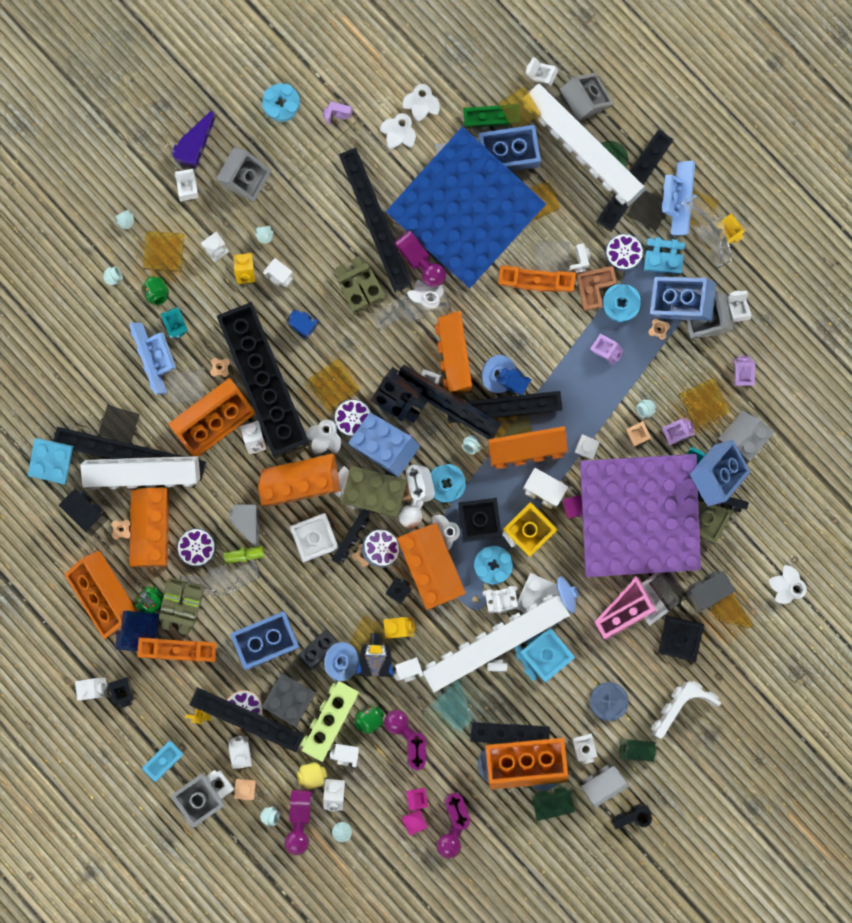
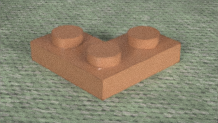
[576,266,617,311]

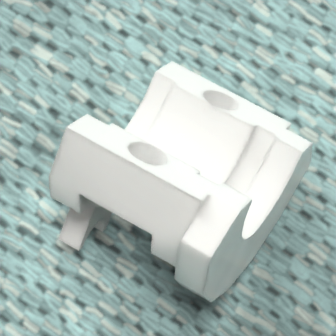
[483,586,518,614]

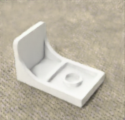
[651,681,721,739]

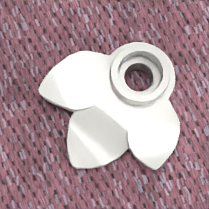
[403,84,440,122]
[380,113,416,149]
[407,280,444,309]
[306,419,341,455]
[431,515,461,550]
[769,565,807,604]

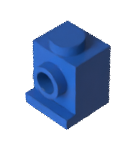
[288,310,319,339]
[496,368,532,396]

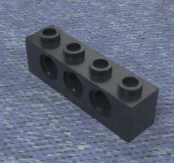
[470,722,550,744]

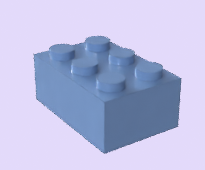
[478,125,541,172]
[650,277,716,321]
[348,412,420,477]
[690,439,751,506]
[230,611,300,671]

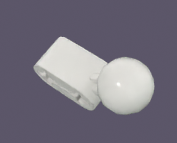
[398,465,435,529]

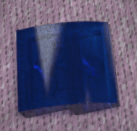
[115,611,160,652]

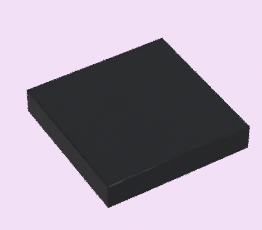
[657,615,704,662]

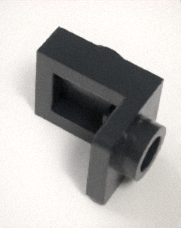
[385,578,412,604]

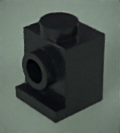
[108,677,135,708]

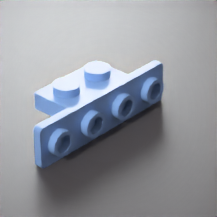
[662,161,695,236]
[129,322,176,395]

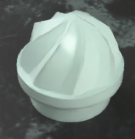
[115,210,134,229]
[255,226,274,244]
[103,266,123,285]
[636,400,656,418]
[462,435,481,454]
[260,807,280,826]
[332,822,352,842]

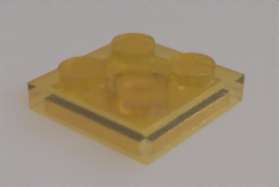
[143,231,185,272]
[307,358,360,412]
[679,378,730,429]

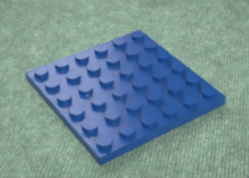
[385,126,546,289]

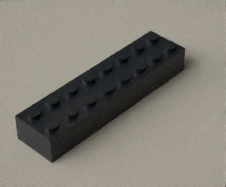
[216,302,310,459]

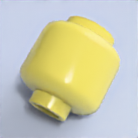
[297,762,327,790]

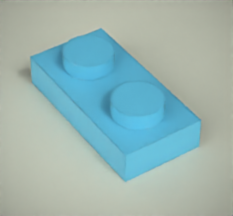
[142,740,184,782]

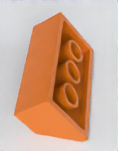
[434,311,472,395]
[168,378,256,457]
[487,426,568,469]
[258,454,341,507]
[129,488,170,567]
[397,523,466,610]
[64,550,140,639]
[486,738,568,790]

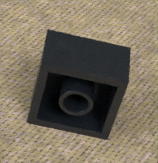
[58,489,108,536]
[458,497,502,543]

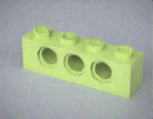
[301,681,360,762]

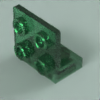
[531,786,575,821]

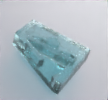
[431,679,473,733]

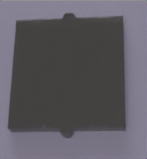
[627,190,665,231]
[98,405,140,444]
[649,572,688,611]

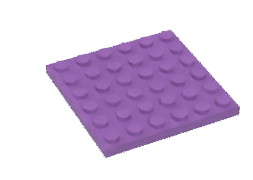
[580,454,701,577]

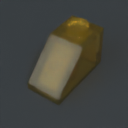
[711,593,753,629]

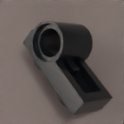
[297,630,338,671]
[611,803,652,830]

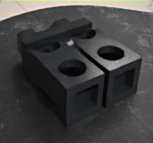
[370,367,429,423]

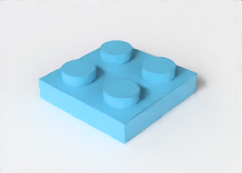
[28,438,74,484]
[520,628,575,682]

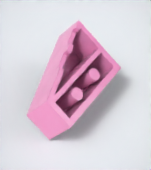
[595,576,658,640]

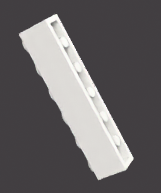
[80,456,200,490]

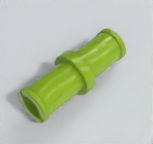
[224,546,264,564]

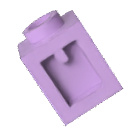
[323,101,353,125]
[590,334,623,366]
[733,356,755,386]
[662,418,695,445]

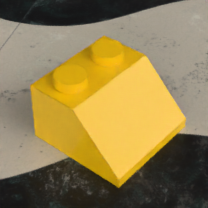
[503,502,558,557]

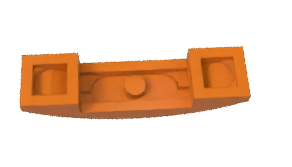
[498,265,576,292]
[137,638,217,662]

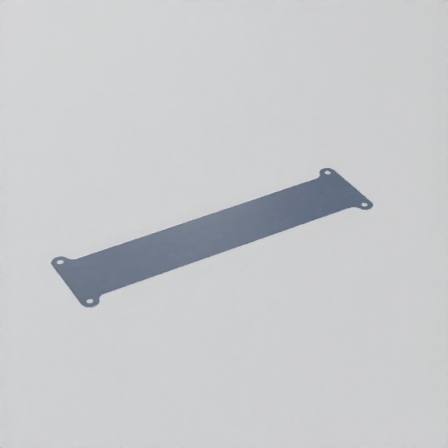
[401,259,683,610]

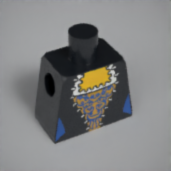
[356,633,393,677]

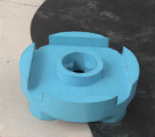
[262,84,300,122]
[602,284,641,323]
[431,464,466,503]
[474,546,513,585]

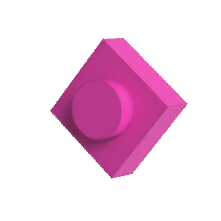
[406,788,428,811]
[402,809,427,836]

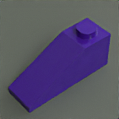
[172,111,216,169]

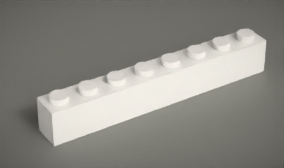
[523,83,645,206]
[423,593,570,692]

